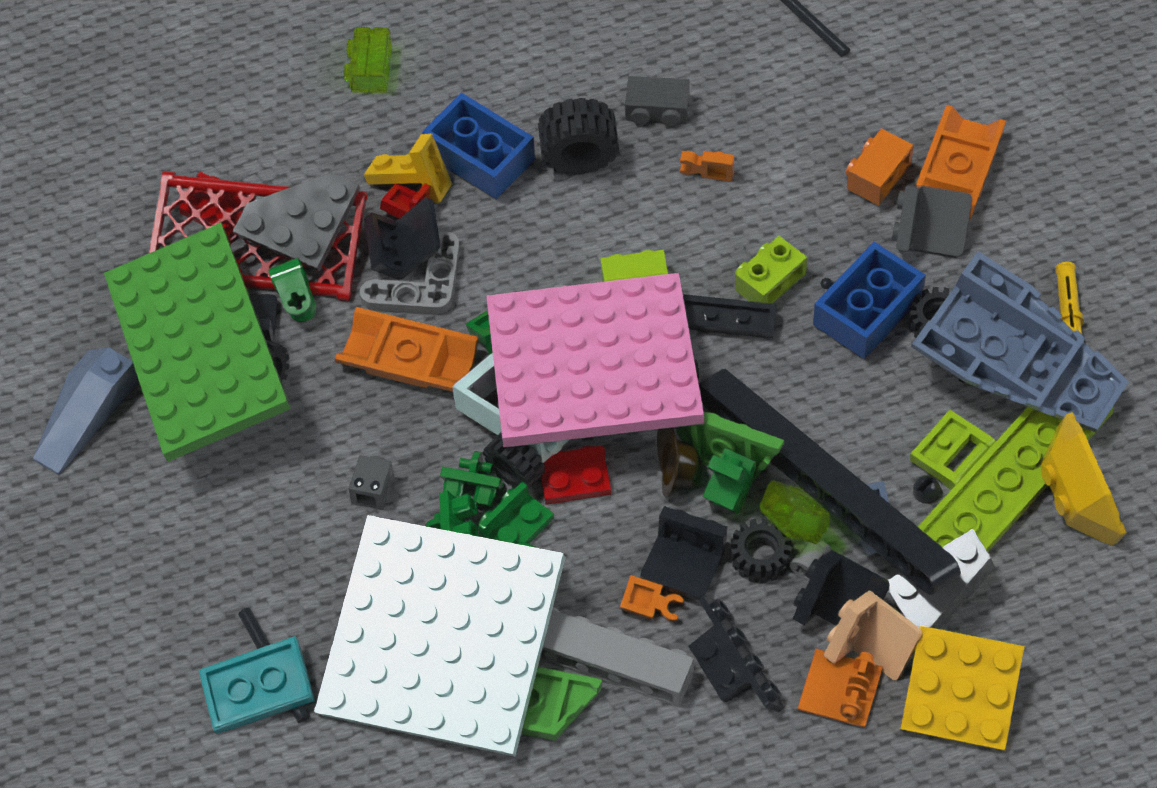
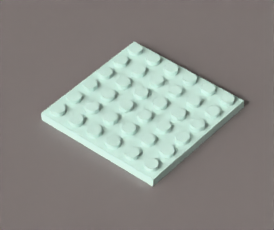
[314,516,565,757]

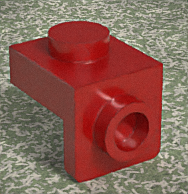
[380,183,431,219]

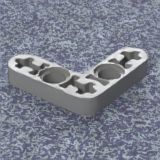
[360,231,460,315]

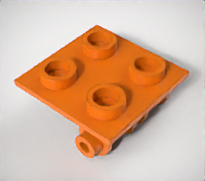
[797,649,883,728]

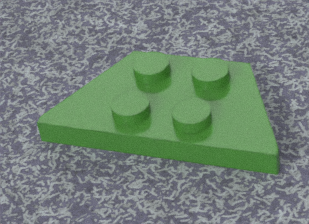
[675,411,784,482]
[521,667,603,741]

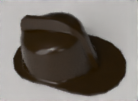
[657,427,702,497]

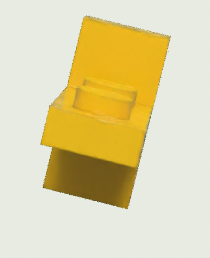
[364,134,452,203]

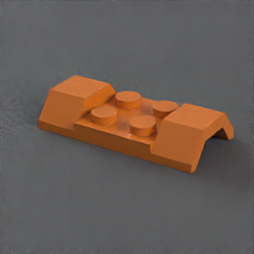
[916,105,1006,221]
[335,307,479,392]

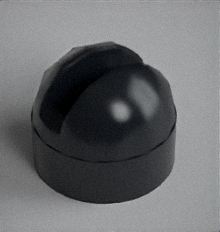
[913,475,940,504]

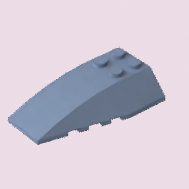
[911,251,1129,432]

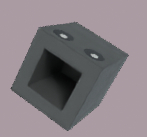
[348,455,394,510]

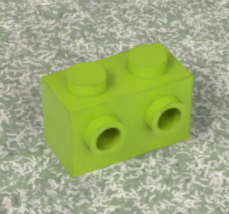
[735,236,807,304]

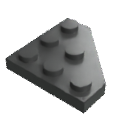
[233,172,360,271]

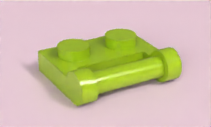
[910,410,996,490]

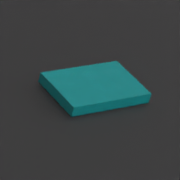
[198,636,315,734]

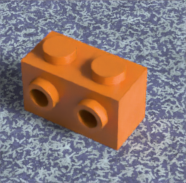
[845,128,914,206]

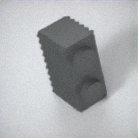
[625,76,690,126]

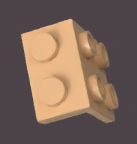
[823,590,922,680]

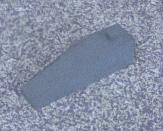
[33,347,139,475]

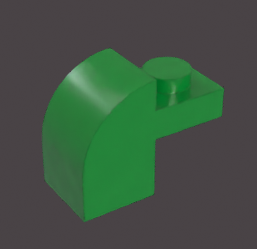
[702,448,756,514]

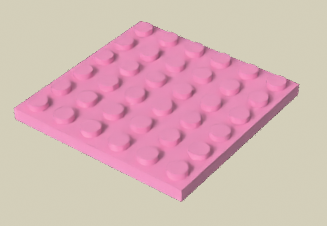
[486,273,704,447]

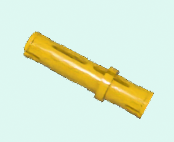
[1055,262,1084,334]

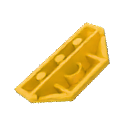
[1041,412,1127,545]

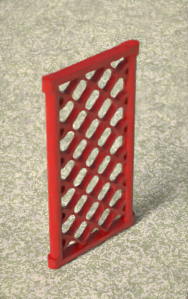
[149,171,368,302]

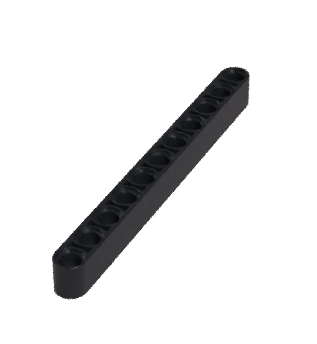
[699,369,961,595]

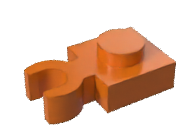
[680,151,734,182]
[619,575,684,621]

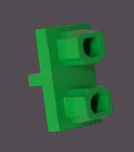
[440,451,505,508]
[425,490,479,537]

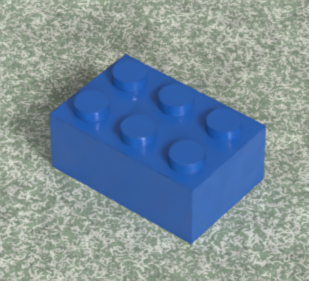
[422,92,535,200]
[813,242,926,359]

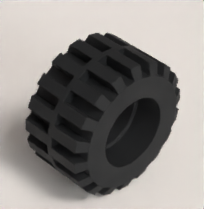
[538,98,619,175]

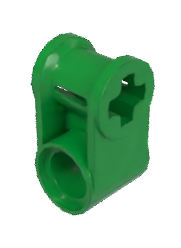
[268,257,317,322]

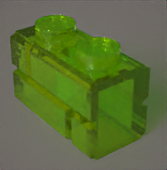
[344,27,392,93]
[759,480,830,544]

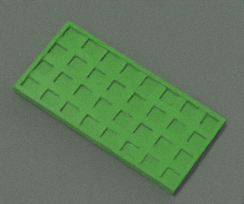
[104,223,291,462]

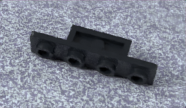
[688,595,784,712]

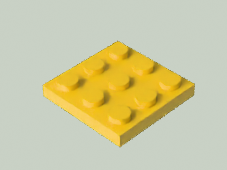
[900,626,1024,750]

